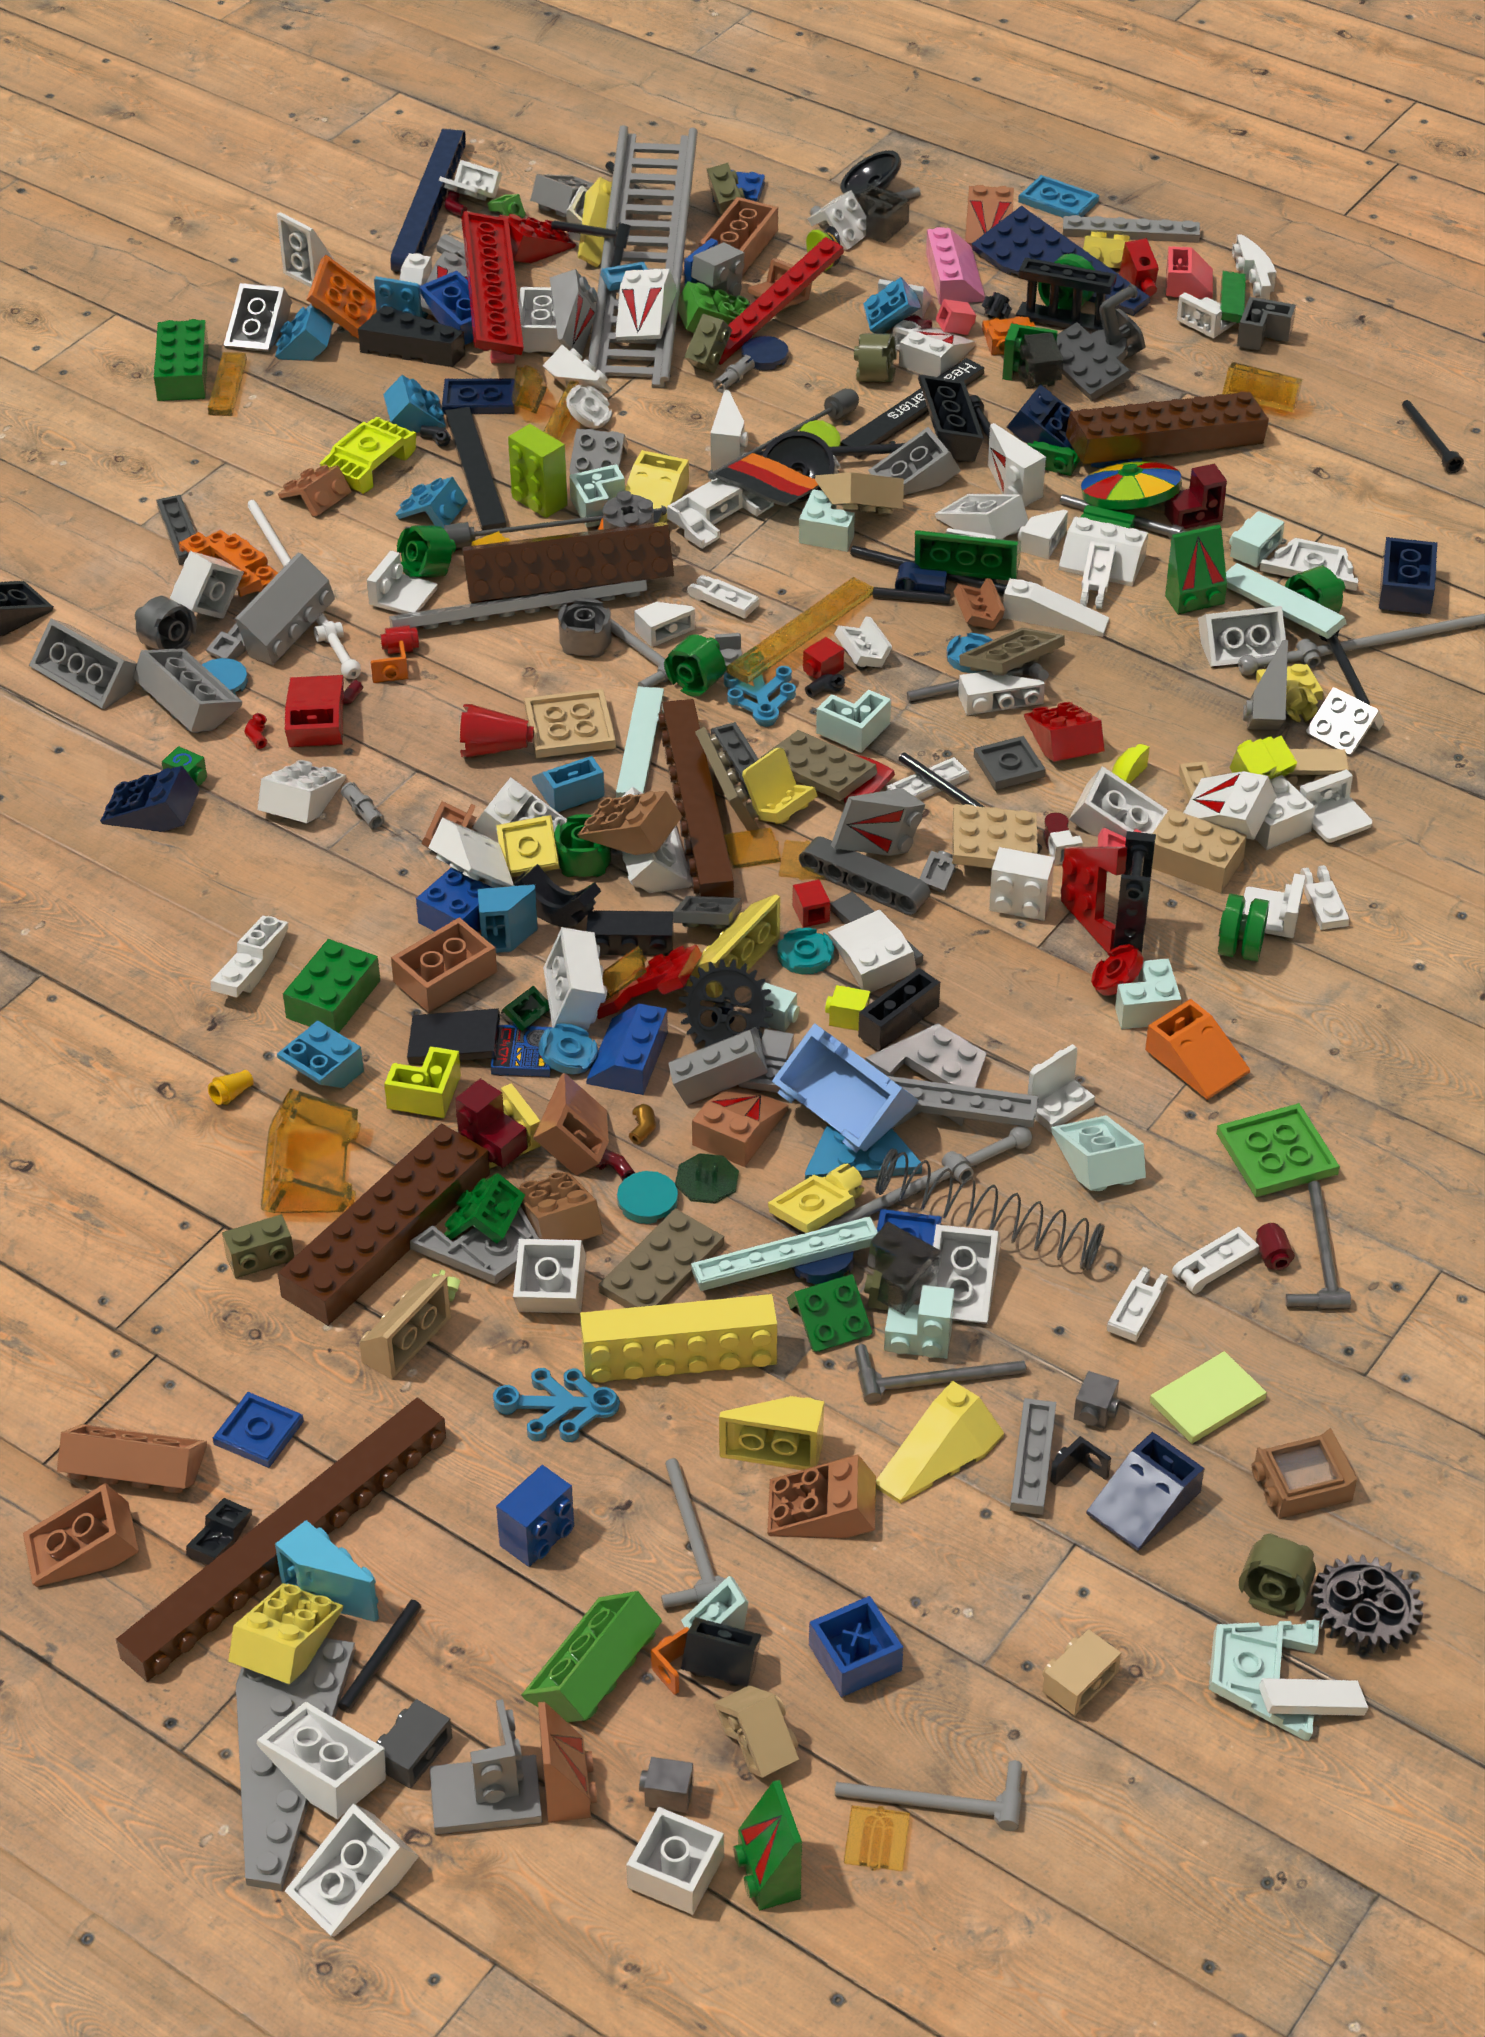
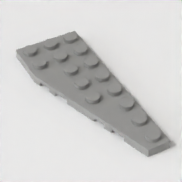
[236,1638,356,1891]

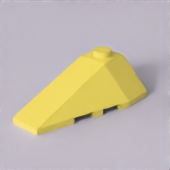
[578,177,612,268]
[876,1381,1004,1504]

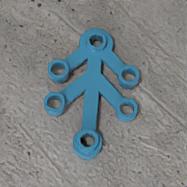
[724,652,796,727]
[493,1368,620,1442]

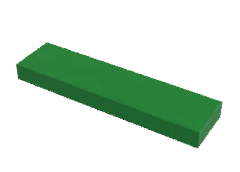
[1220,271,1246,323]

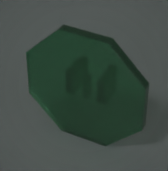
[675,1153,739,1204]

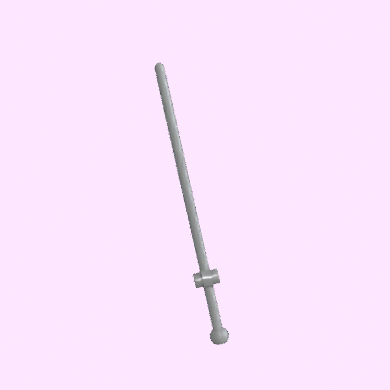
[1238,614,1485,676]
[819,1126,1032,1230]

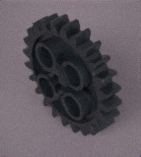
[678,959,774,1047]
[1311,1554,1424,1654]

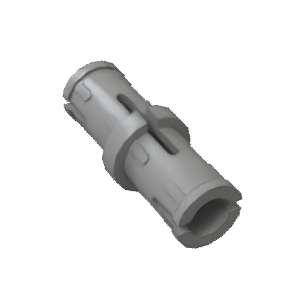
[713,355,755,393]
[341,782,384,829]

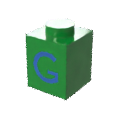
[161,746,207,786]

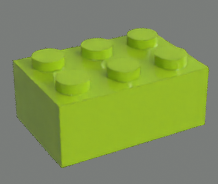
[508,424,568,518]

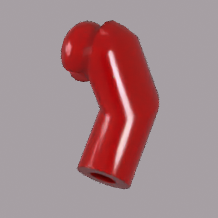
[244,713,267,749]

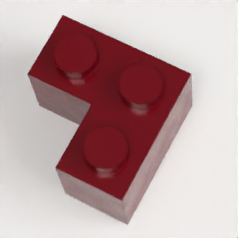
[1164,463,1227,530]
[455,1078,528,1169]

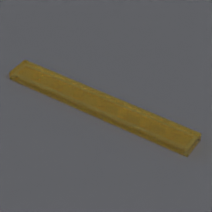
[727,577,874,684]

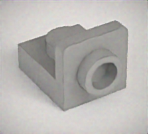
[714,633,743,674]
[919,851,958,894]

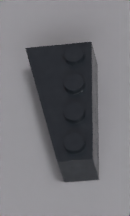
[358,305,465,367]

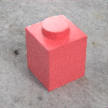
[935,299,976,335]

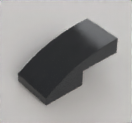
[186,1498,252,1565]

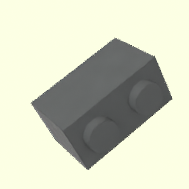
[376,1699,453,1789]

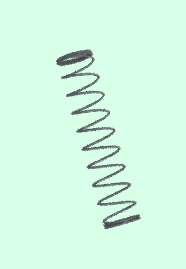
[875,1148,1105,1271]

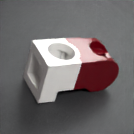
[893,314,932,351]
[1043,813,1083,865]

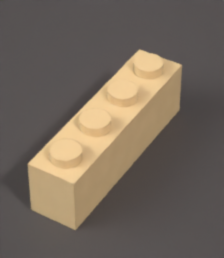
[1236,749,1349,791]

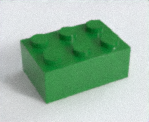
[283,939,381,1033]

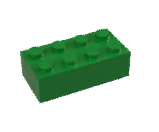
[154,319,209,401]

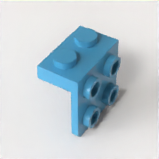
[396,477,468,528]

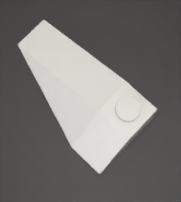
[1003,578,1109,637]

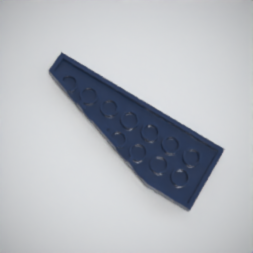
[972,205,1150,316]

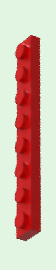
[718,237,844,365]

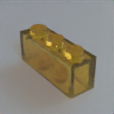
[1222,362,1303,414]

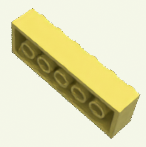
[580,1294,777,1383]

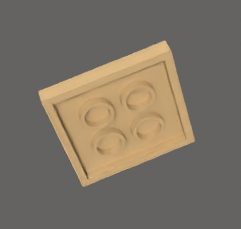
[524,689,616,758]
[952,804,1038,868]

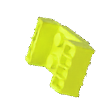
[320,417,416,494]

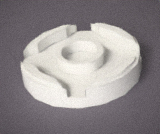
[566,385,612,429]

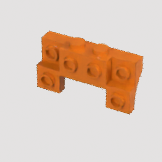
[179,530,278,597]

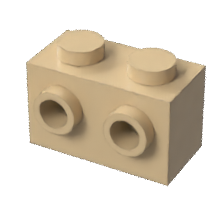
[1042,1629,1121,1716]

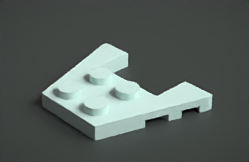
[1209,1620,1320,1741]

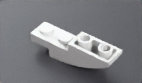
[1232,234,1276,300]
[211,916,288,997]

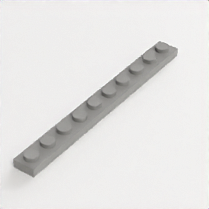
[389,580,647,629]
[739,1059,1038,1127]

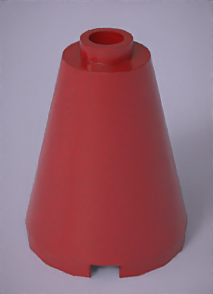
[460,704,534,758]

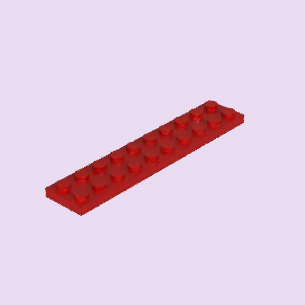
[462,211,524,356]

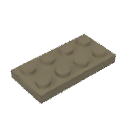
[959,627,1065,675]
[695,726,759,834]
[761,730,877,801]
[598,1208,725,1308]

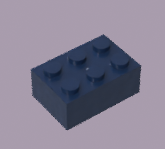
[1378,537,1438,614]

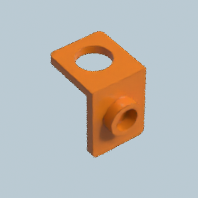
[371,641,408,683]
[651,1627,689,1695]

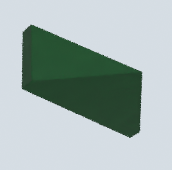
[500,985,550,1031]

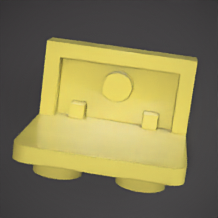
[1083,231,1130,268]
[742,748,818,824]

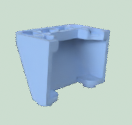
[772,1023,919,1153]

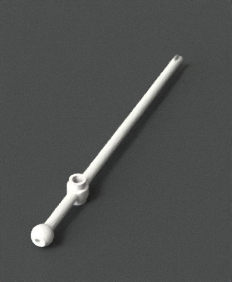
[248,500,362,680]

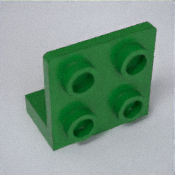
[1002,323,1058,381]
[444,1173,525,1244]
[787,1274,872,1352]

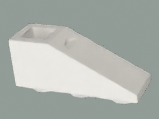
[543,345,612,393]
[958,671,1045,716]

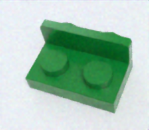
[1027,441,1080,476]

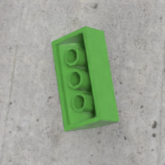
[521,1591,662,1722]

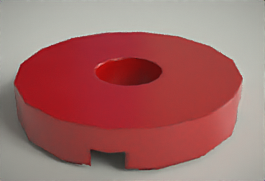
[1091,944,1144,996]

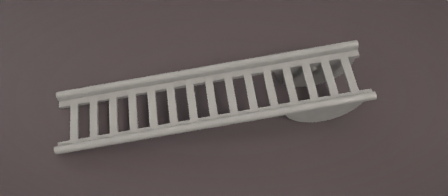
[588,125,698,388]

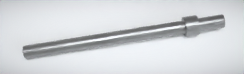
[1060,494,1187,539]

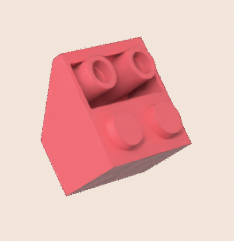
[1166,246,1213,299]

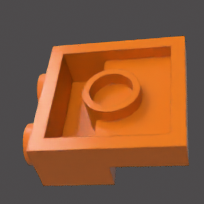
[982,316,1035,355]

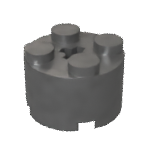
[602,491,654,529]
[134,595,197,650]
[558,598,611,658]

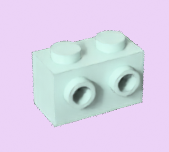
[1229,511,1285,568]

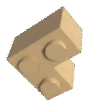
[714,1685,799,1778]

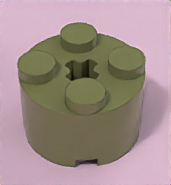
[854,333,897,382]
[1239,1533,1316,1616]

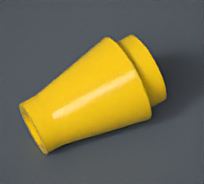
[207,1070,254,1105]

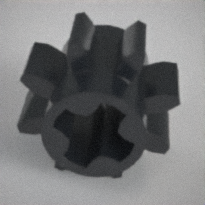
[982,292,1012,319]

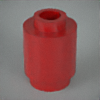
[380,625,419,654]

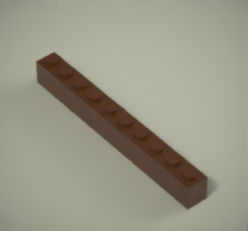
[658,699,734,898]

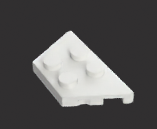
[1260,538,1358,591]

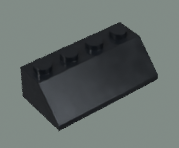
[918,374,984,462]

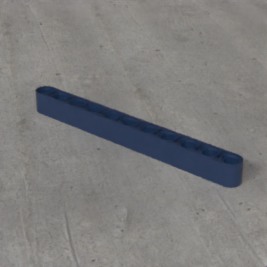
[390,129,466,272]

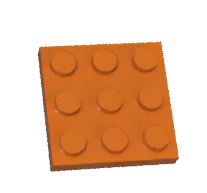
[307,255,377,339]

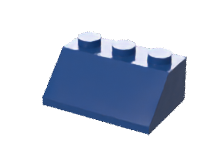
[586,1003,668,1095]

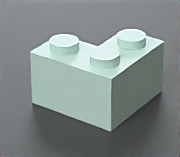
[569,464,625,528]
[799,489,855,552]
[816,690,891,753]
[1115,958,1182,1030]
[884,1285,954,1359]

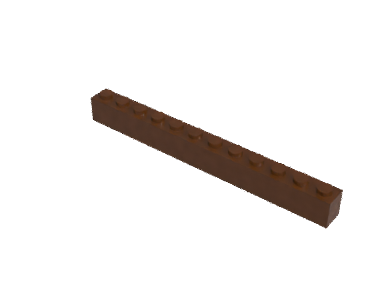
[116,1397,446,1682]

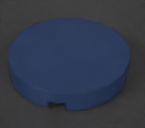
[741,336,789,371]
[793,1251,855,1284]

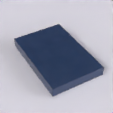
[442,378,517,414]

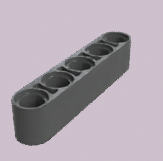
[799,836,931,915]

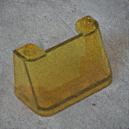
[261,1088,361,1214]

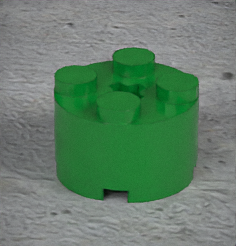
[397,525,456,577]
[1285,565,1345,613]
[664,634,727,697]
[554,814,611,877]

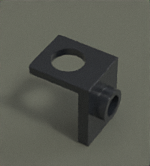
[1050,1436,1111,1485]

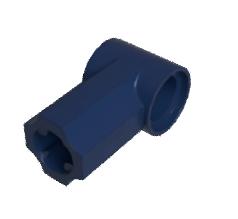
[895,562,948,593]

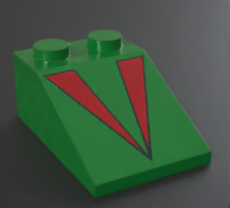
[1165,524,1227,614]
[733,1780,802,1911]

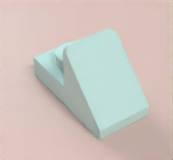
[681,1576,749,1630]

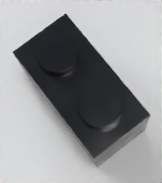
[681,1617,762,1687]

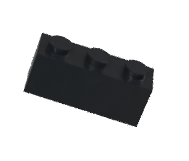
[586,910,674,956]
[858,968,941,1051]

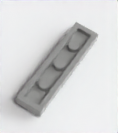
[1010,1398,1056,1515]

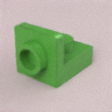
[487,194,526,218]

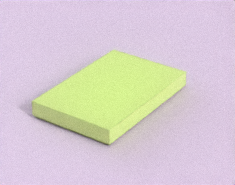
[1150,1351,1267,1444]

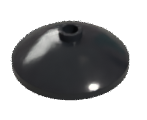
[840,150,902,199]
[762,431,835,502]

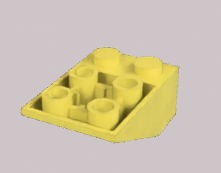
[625,450,689,523]
[228,1583,343,1685]

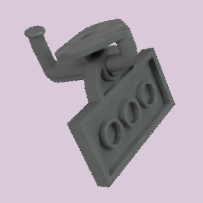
[1055,284,1146,401]

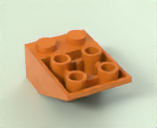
[1145,999,1250,1100]

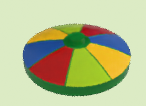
[1081,461,1182,510]

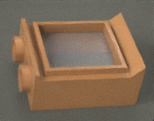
[1251,1428,1357,1519]

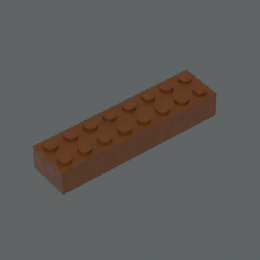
[1066,392,1269,464]
[462,522,674,602]
[278,1123,490,1326]

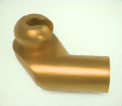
[629,1104,656,1145]

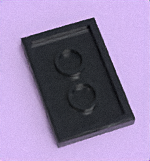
[407,1008,500,1065]

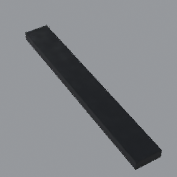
[445,407,507,531]

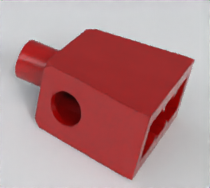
[1119,238,1159,296]

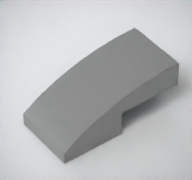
[206,623,246,660]

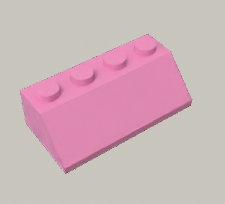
[926,227,985,305]

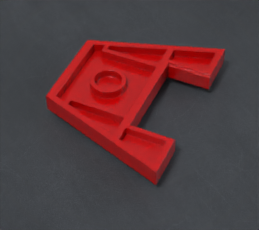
[1060,847,1127,953]
[597,944,702,1019]

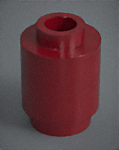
[1256,1223,1295,1270]

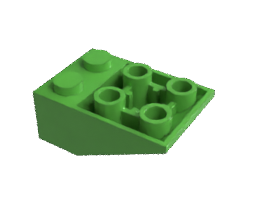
[678,281,750,333]

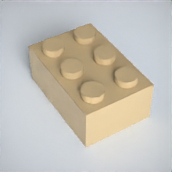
[1152,808,1247,893]

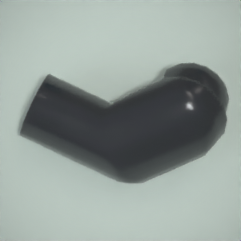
[420,425,451,447]
[805,674,845,698]

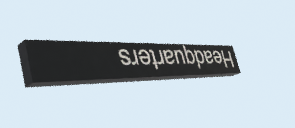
[840,358,985,458]

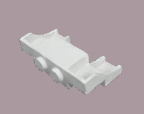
[667,478,774,549]

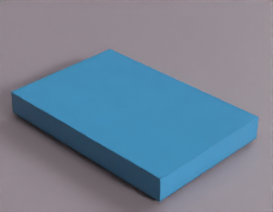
[1018,175,1099,218]

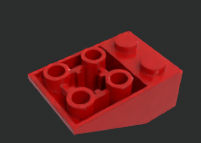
[499,214,576,263]
[285,675,344,747]
[1024,702,1105,762]

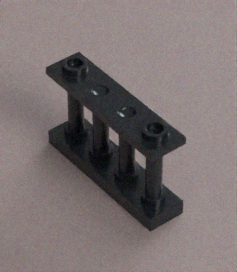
[1016,258,1117,333]
[1113,831,1156,953]

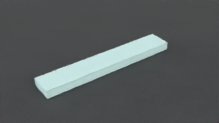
[1226,563,1347,639]
[616,686,664,798]
[691,1216,880,1291]

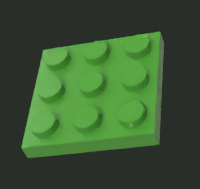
[1216,1103,1340,1198]

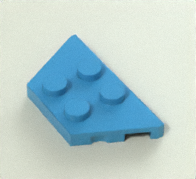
[805,1126,922,1180]

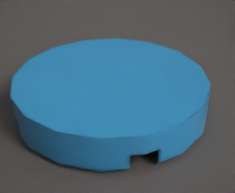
[946,633,993,673]
[202,658,248,695]
[539,1023,598,1074]

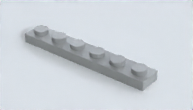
[1063,215,1200,243]

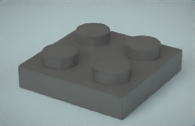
[973,736,1046,790]
[673,896,742,928]

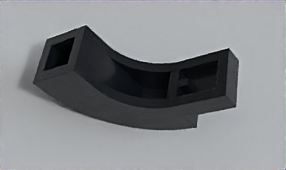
[513,864,601,927]

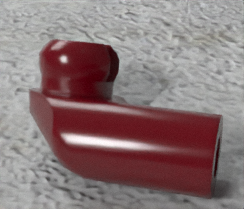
[445,190,467,217]
[343,680,363,705]
[595,1149,635,1181]

